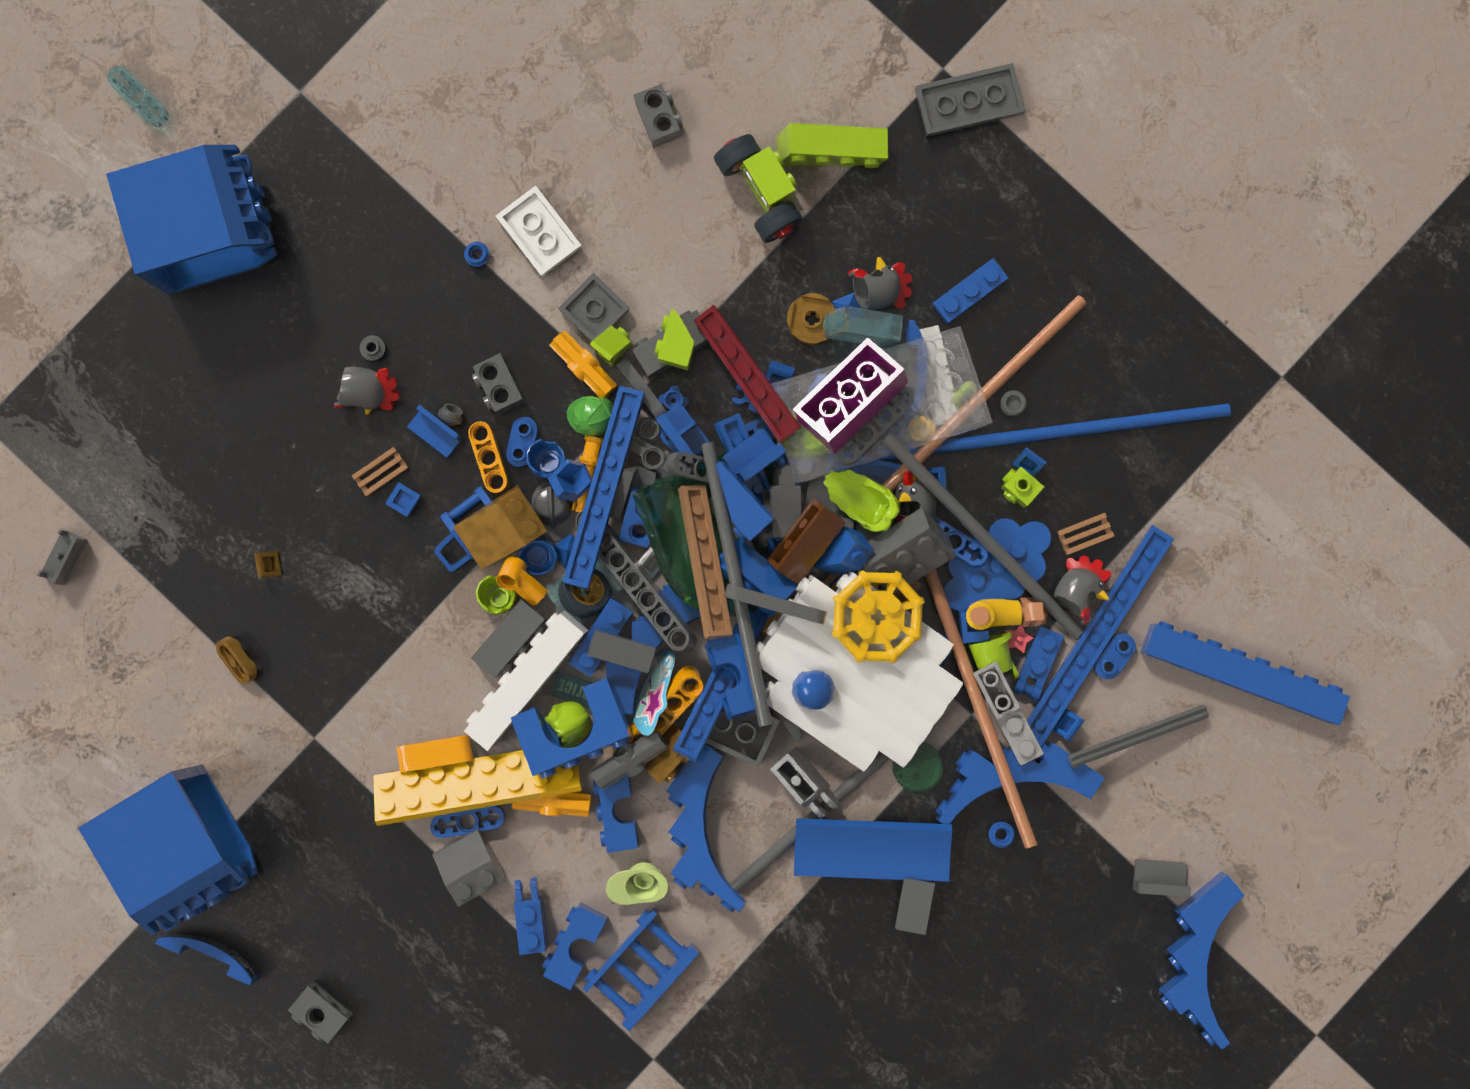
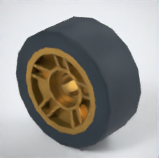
[558,569,610,618]

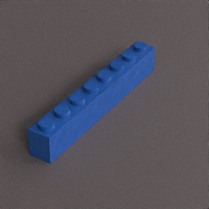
[1140,621,1350,725]

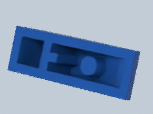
[716,461,776,541]

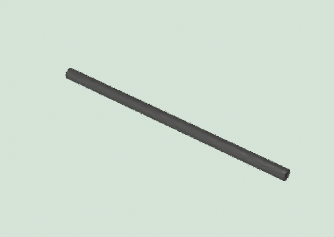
[881,432,1084,639]
[701,442,772,727]
[730,751,890,893]

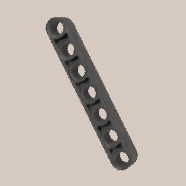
[575,511,697,652]

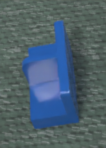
[656,404,709,455]

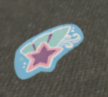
[633,649,675,736]

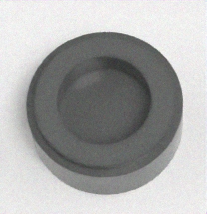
[1000,390,1026,417]

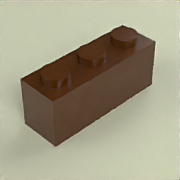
[767,498,846,584]

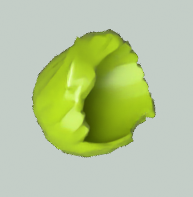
[545,701,592,748]

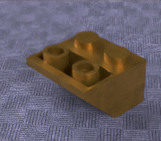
[645,722,689,784]

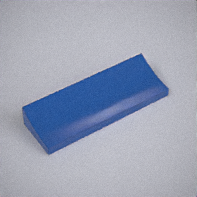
[794,818,952,882]

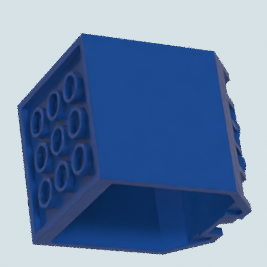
[106,145,278,295]
[78,764,258,935]

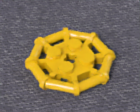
[831,570,925,664]

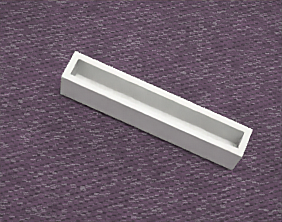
[464,611,589,751]

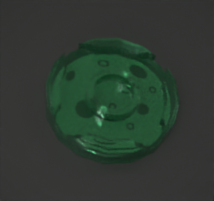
[892,742,943,792]

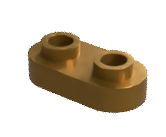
[216,636,257,684]

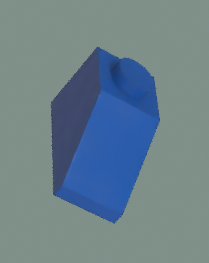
[814,526,874,575]

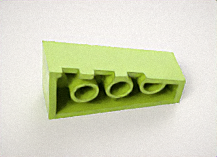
[776,123,888,168]

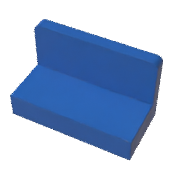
[407,405,464,459]
[722,428,786,482]

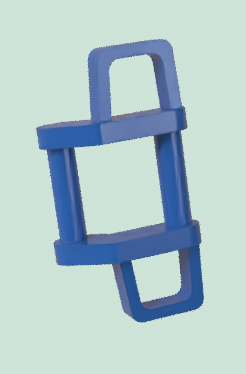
[435,486,492,572]

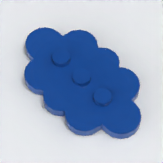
[943,518,1051,611]

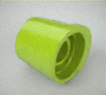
[968,632,1019,680]

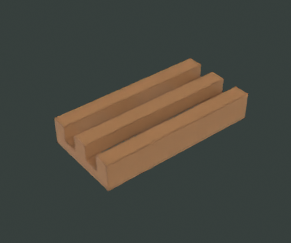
[352,447,409,497]
[1057,513,1114,555]

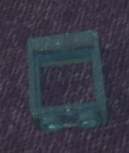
[823,306,903,348]

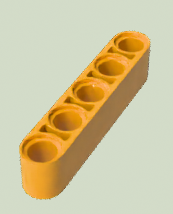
[611,666,703,757]

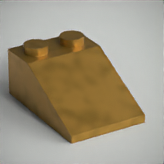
[453,485,547,570]

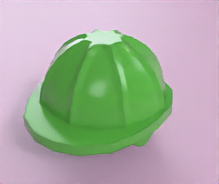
[567,396,614,437]

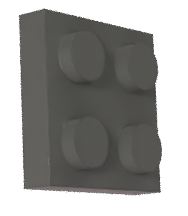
[558,272,630,342]

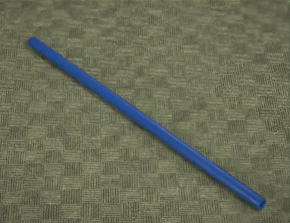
[876,404,1231,461]

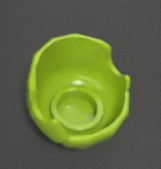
[475,575,517,614]

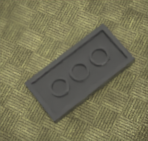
[914,63,1025,137]

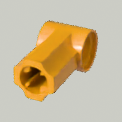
[496,556,547,606]

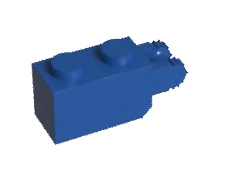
[514,877,549,955]

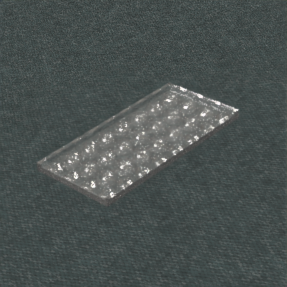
[772,326,993,485]

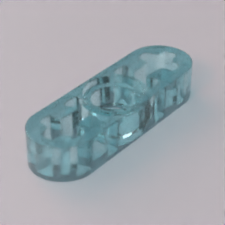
[107,66,169,127]

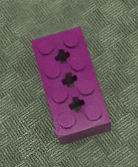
[793,338,909,454]

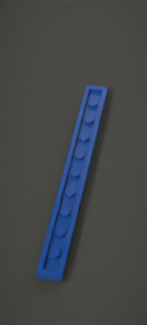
[1026,525,1174,747]

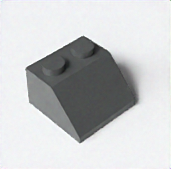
[433,828,504,907]

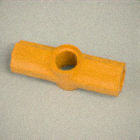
[549,330,618,398]
[512,792,592,817]

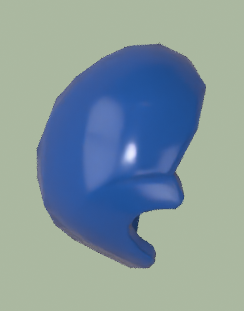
[526,439,566,479]
[518,537,558,576]
[792,670,835,710]

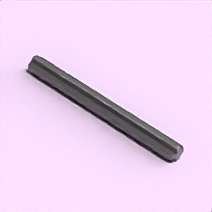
[1067,705,1209,768]

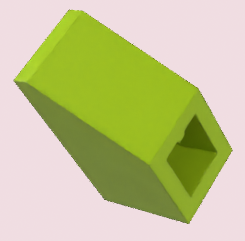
[654,309,695,370]

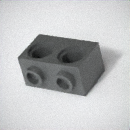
[633,84,683,148]
[472,353,525,415]

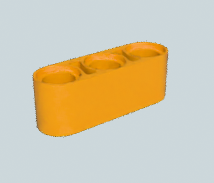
[468,421,510,495]
[396,735,473,772]

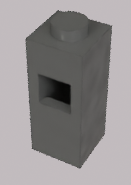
[587,629,659,673]

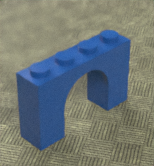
[510,678,633,779]

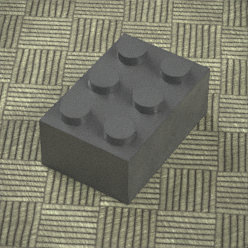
[863,508,956,595]
[706,707,780,768]

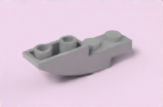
[973,661,1044,766]

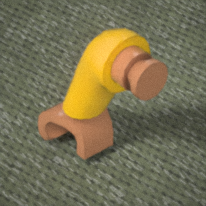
[966,597,1048,630]

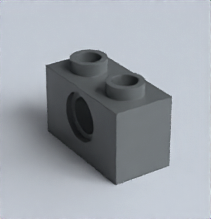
[288,981,353,1044]

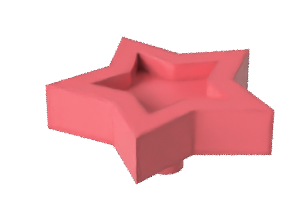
[1004,624,1033,653]

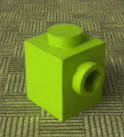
[1001,467,1044,508]

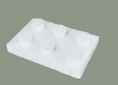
[496,186,582,277]

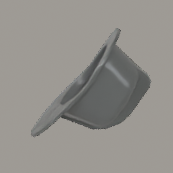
[532,481,574,542]

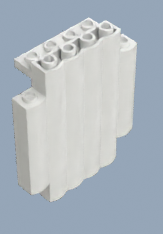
[756,571,963,772]

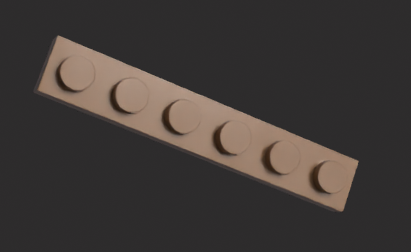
[678,485,733,639]

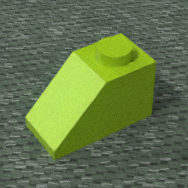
[590,325,632,368]

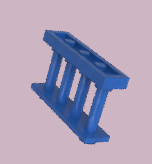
[583,908,700,1031]

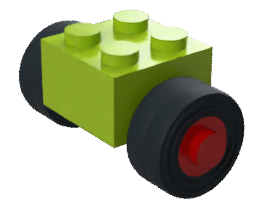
[714,134,802,243]

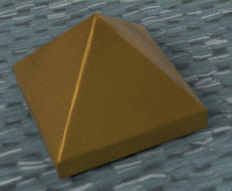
[254,551,282,579]

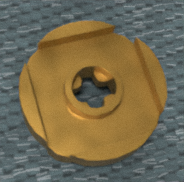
[787,293,838,345]

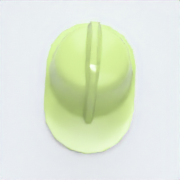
[606,862,668,905]

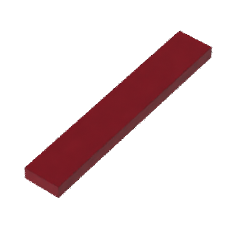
[693,305,802,444]

